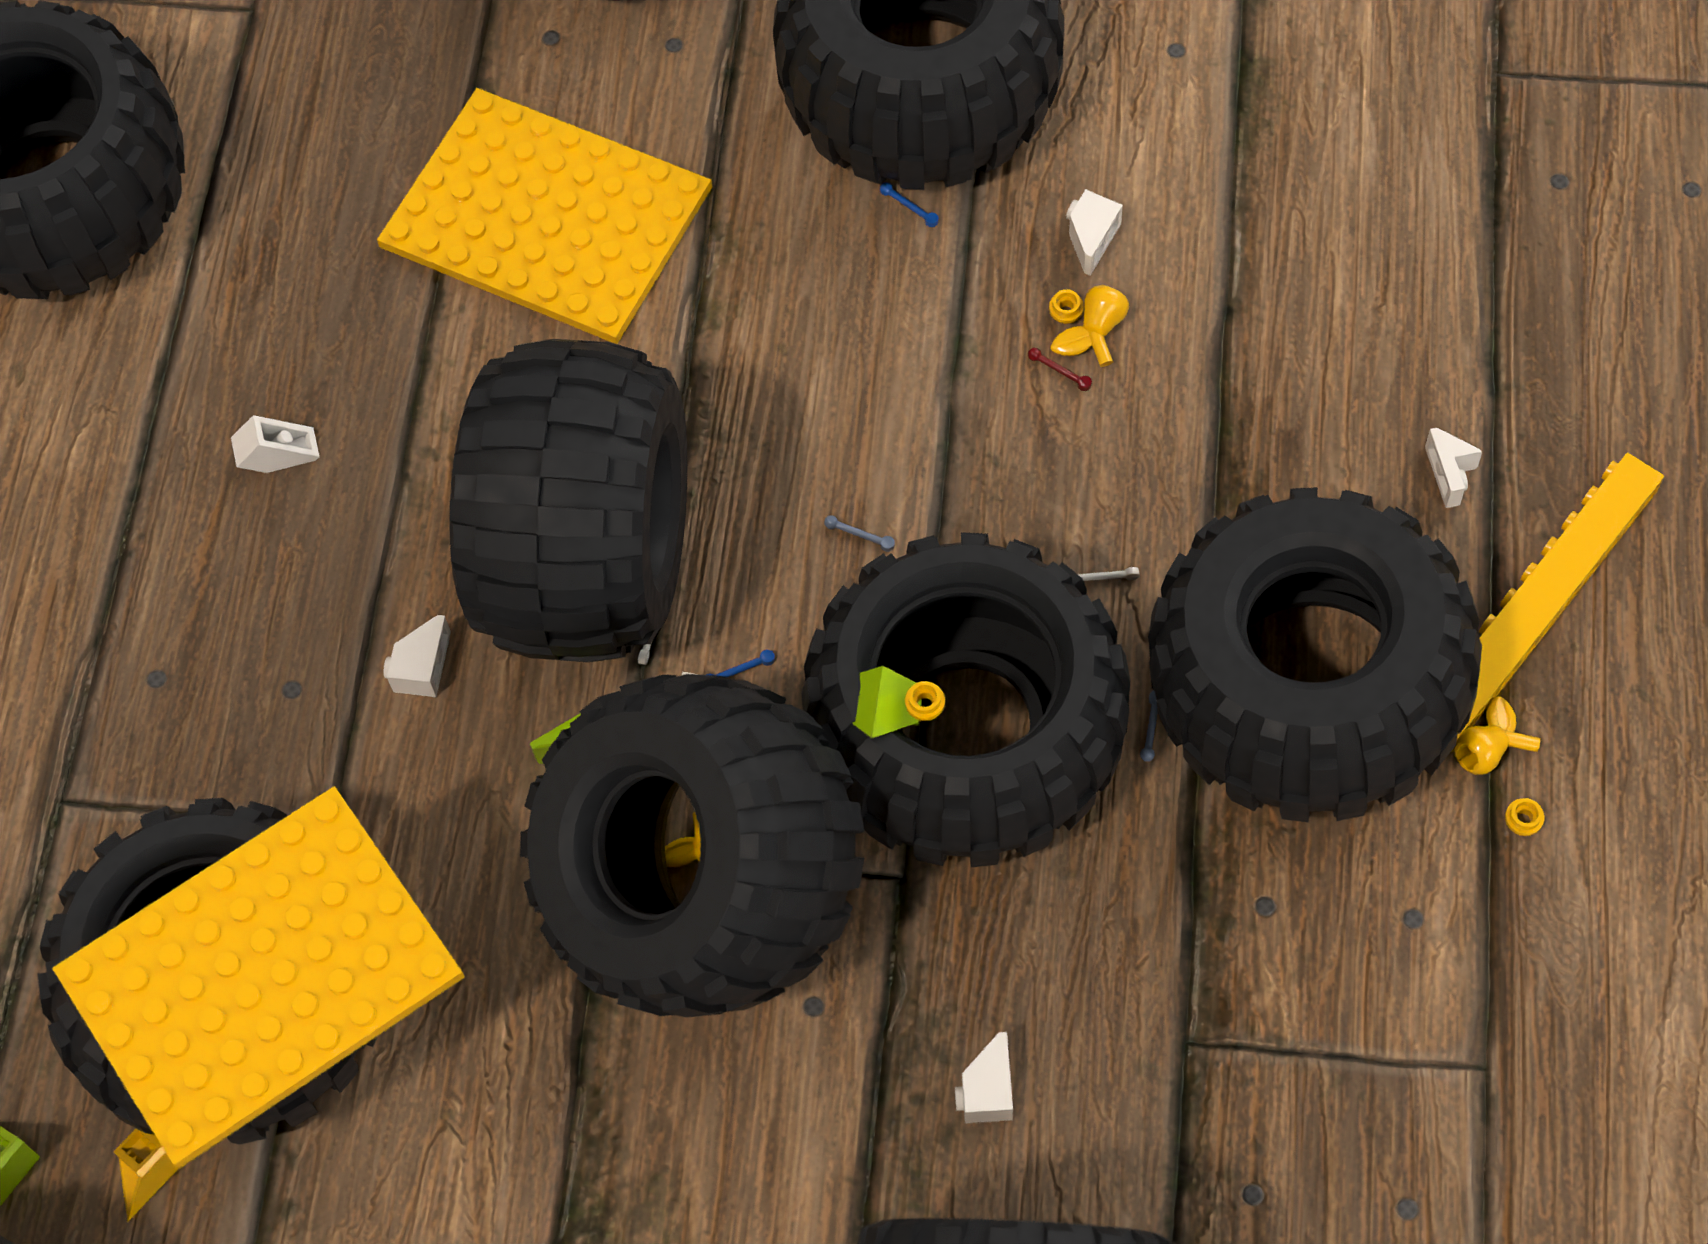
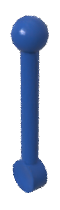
[880,182,939,227]
[706,650,775,678]

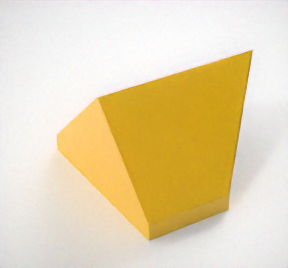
[113,1129,178,1222]

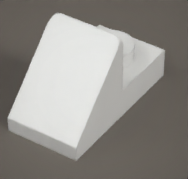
[1425,428,1482,508]

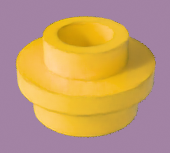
[1049,289,1084,324]
[905,681,945,721]
[1505,798,1544,836]

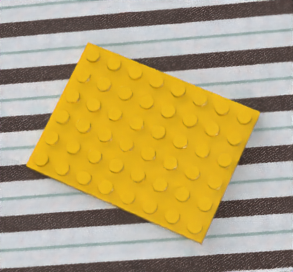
[377,88,712,344]
[52,786,465,1169]

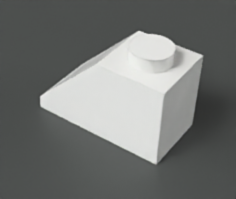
[1066,189,1123,276]
[231,415,319,473]
[384,615,451,697]
[955,1032,1013,1123]

